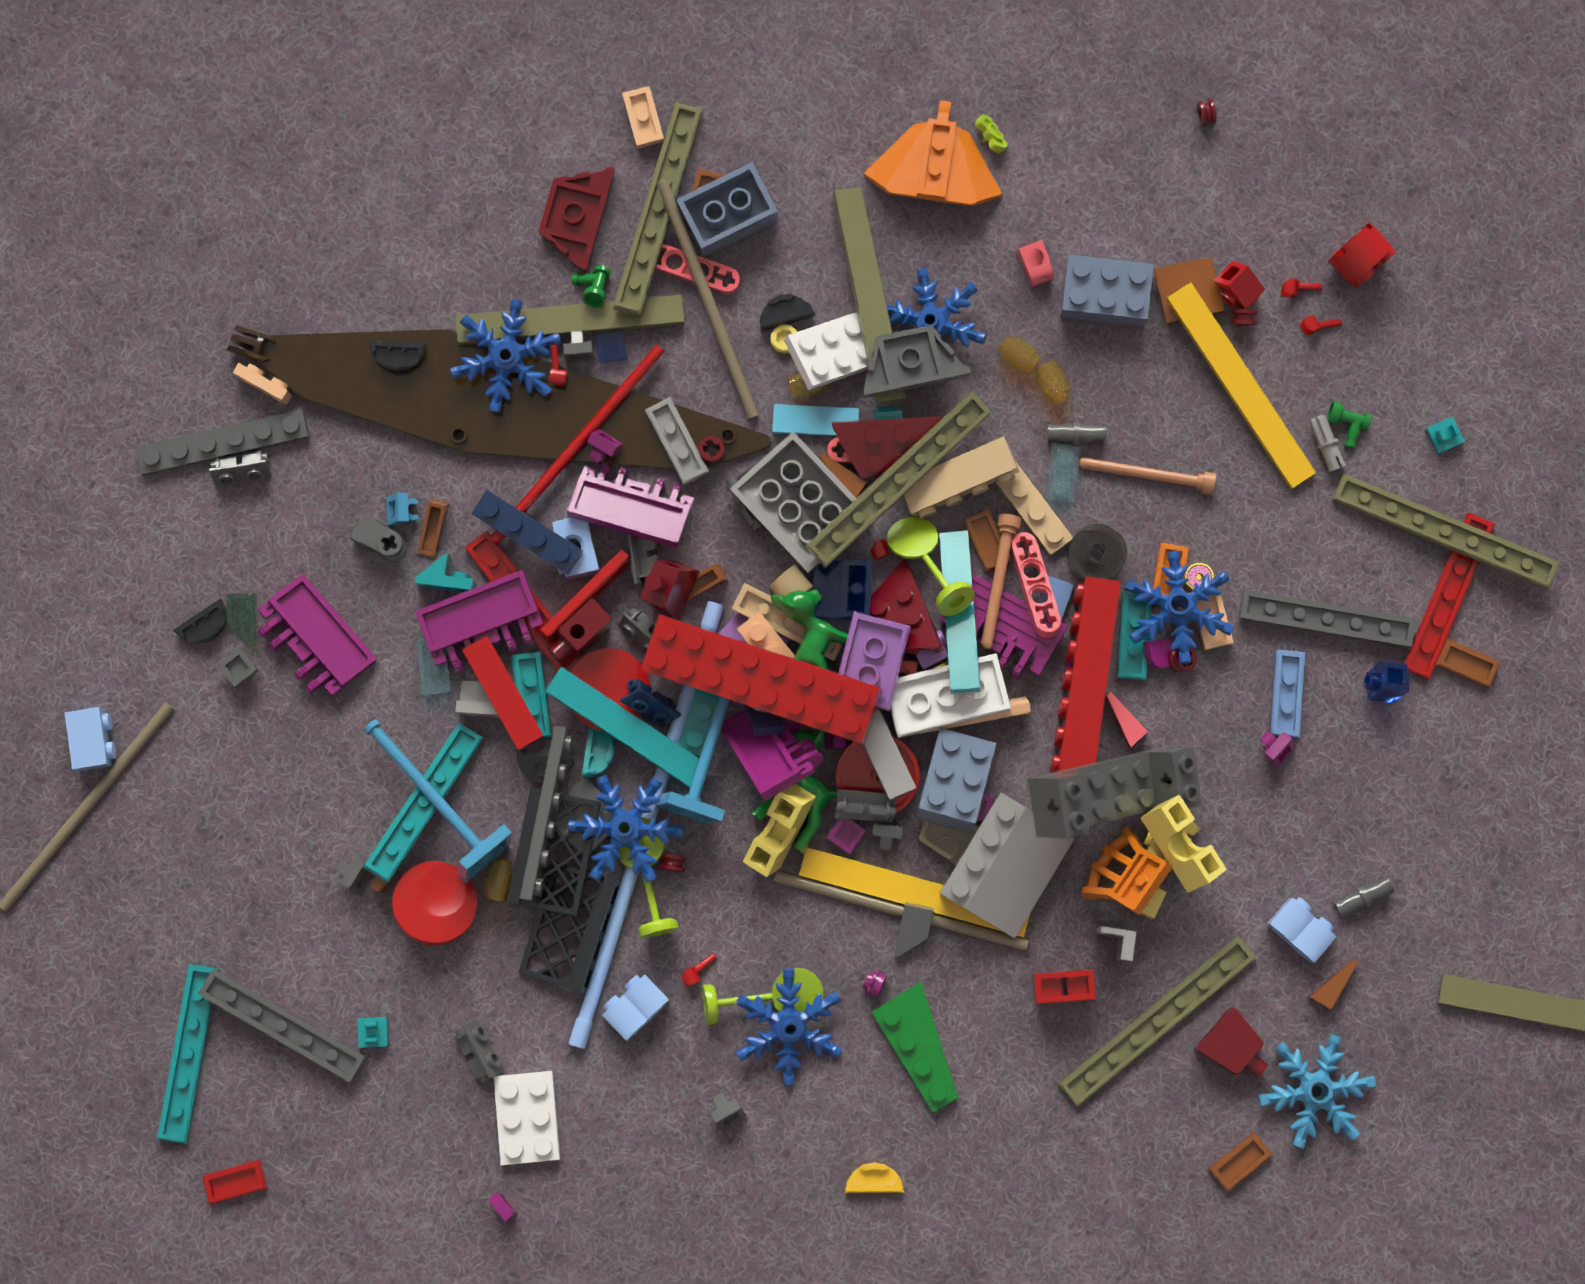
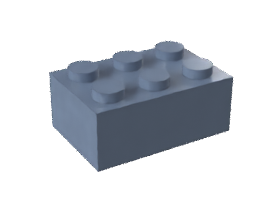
[676,162,778,257]
[1060,254,1154,327]
[916,728,996,834]

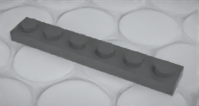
[136,409,310,476]
[1239,590,1416,648]
[520,726,573,902]
[198,969,366,1083]

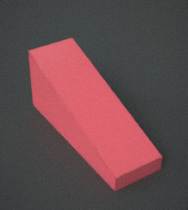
[1105,692,1148,749]

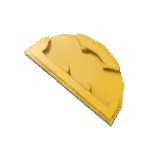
[845,1162,904,1193]

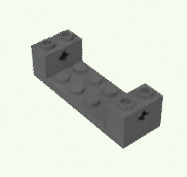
[1028,747,1202,838]

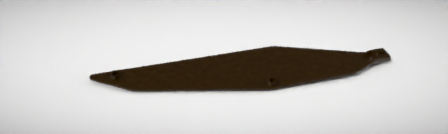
[227,325,771,469]

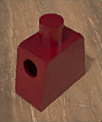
[640,560,700,621]
[549,598,612,663]
[1194,1007,1268,1078]

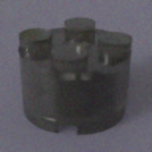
[1066,523,1127,583]

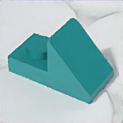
[414,553,476,593]

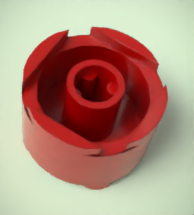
[1328,222,1396,288]

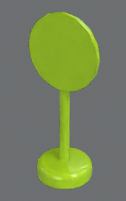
[887,517,975,616]
[618,817,679,939]
[702,968,824,1025]

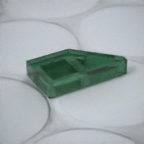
[226,594,257,647]

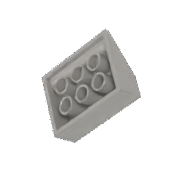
[730,431,856,573]
[940,792,1075,938]

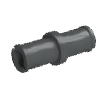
[1048,422,1105,445]
[1333,876,1395,918]

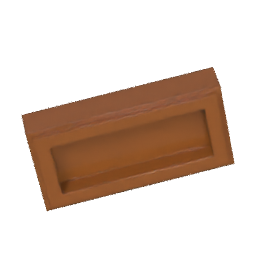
[963,509,1012,572]
[1435,639,1501,688]
[1208,1132,1273,1193]

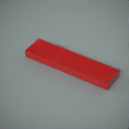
[541,549,629,643]
[462,636,544,751]

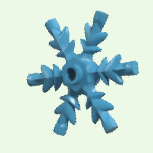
[1258,1034,1376,1149]

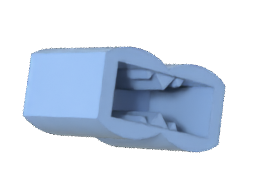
[1266,897,1337,963]
[602,975,670,1042]

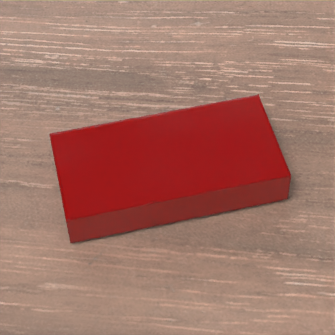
[202,1160,267,1205]

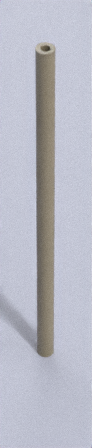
[656,178,759,419]
[0,702,174,912]
[773,871,1029,951]

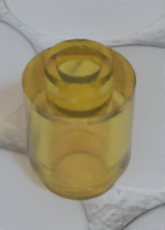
[997,334,1041,374]
[1035,360,1072,405]
[787,371,831,400]
[482,859,514,903]

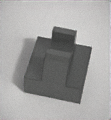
[563,330,595,363]
[217,647,259,688]
[872,820,903,850]
[336,859,373,895]
[710,1092,746,1130]

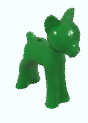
[771,589,848,670]
[750,729,837,855]

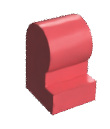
[1015,240,1054,287]

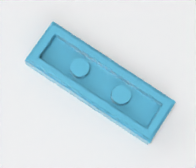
[772,404,859,437]

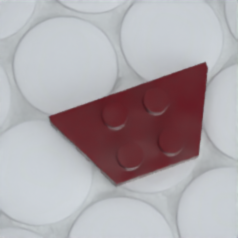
[539,167,615,273]
[832,416,942,478]
[863,559,944,654]

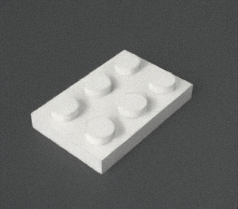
[784,312,869,390]
[494,1071,560,1165]

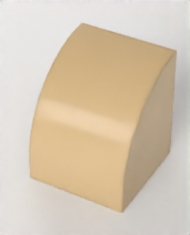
[769,564,813,596]

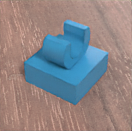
[386,493,419,526]

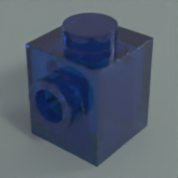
[1364,661,1410,703]

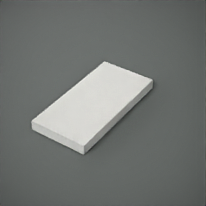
[890,653,1011,738]

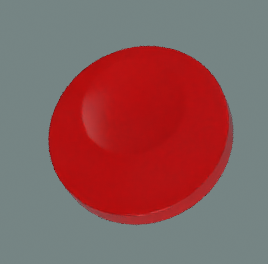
[571,648,651,732]
[835,736,920,813]
[392,861,477,946]

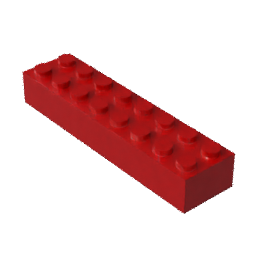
[1049,576,1121,773]
[641,614,883,745]

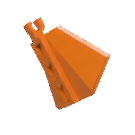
[863,100,1002,206]

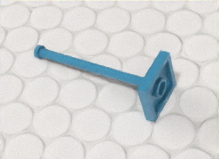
[655,696,730,825]
[363,719,512,884]

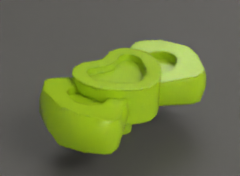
[975,115,1008,154]

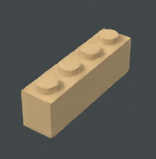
[903,436,1020,519]

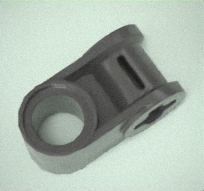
[349,513,407,561]

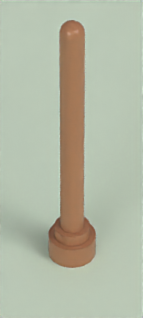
[1078,458,1216,496]
[981,514,1022,649]

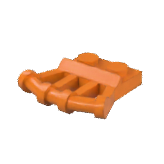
[1081,826,1172,916]

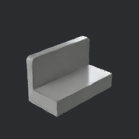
[455,681,500,718]
[1095,926,1136,962]

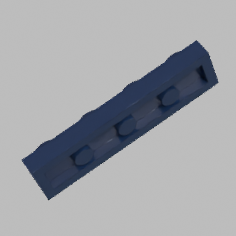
[471,490,583,575]

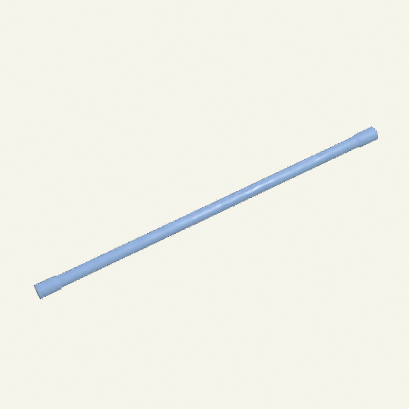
[568,601,724,1049]

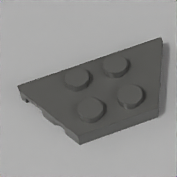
[862,325,971,399]

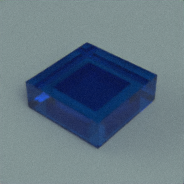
[595,330,628,364]

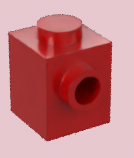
[1213,261,1265,309]

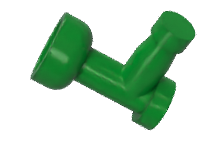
[571,265,611,308]
[1327,401,1371,449]

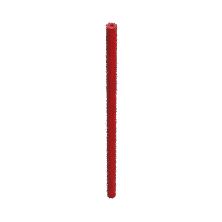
[489,345,664,545]

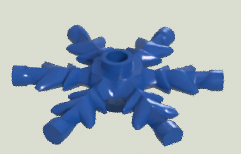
[886,269,987,347]
[450,299,562,413]
[1124,551,1234,664]
[568,775,685,883]
[736,968,842,1085]

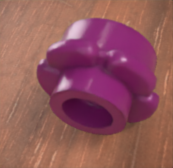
[863,969,887,997]

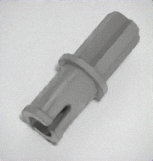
[1310,415,1346,472]

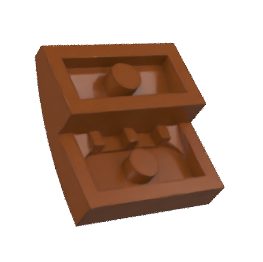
[1154,257,1225,325]

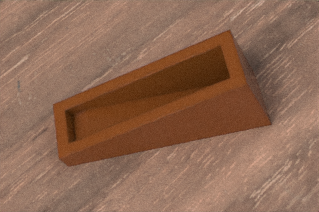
[820,453,867,498]
[417,499,450,557]
[687,564,729,602]
[1308,959,1358,1010]

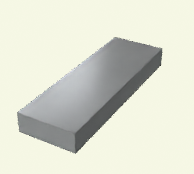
[645,397,709,486]
[862,709,916,801]

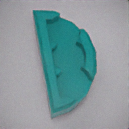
[582,728,615,778]

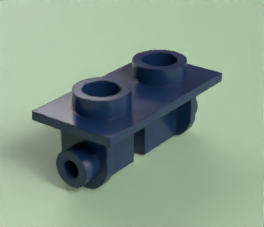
[620,679,681,727]

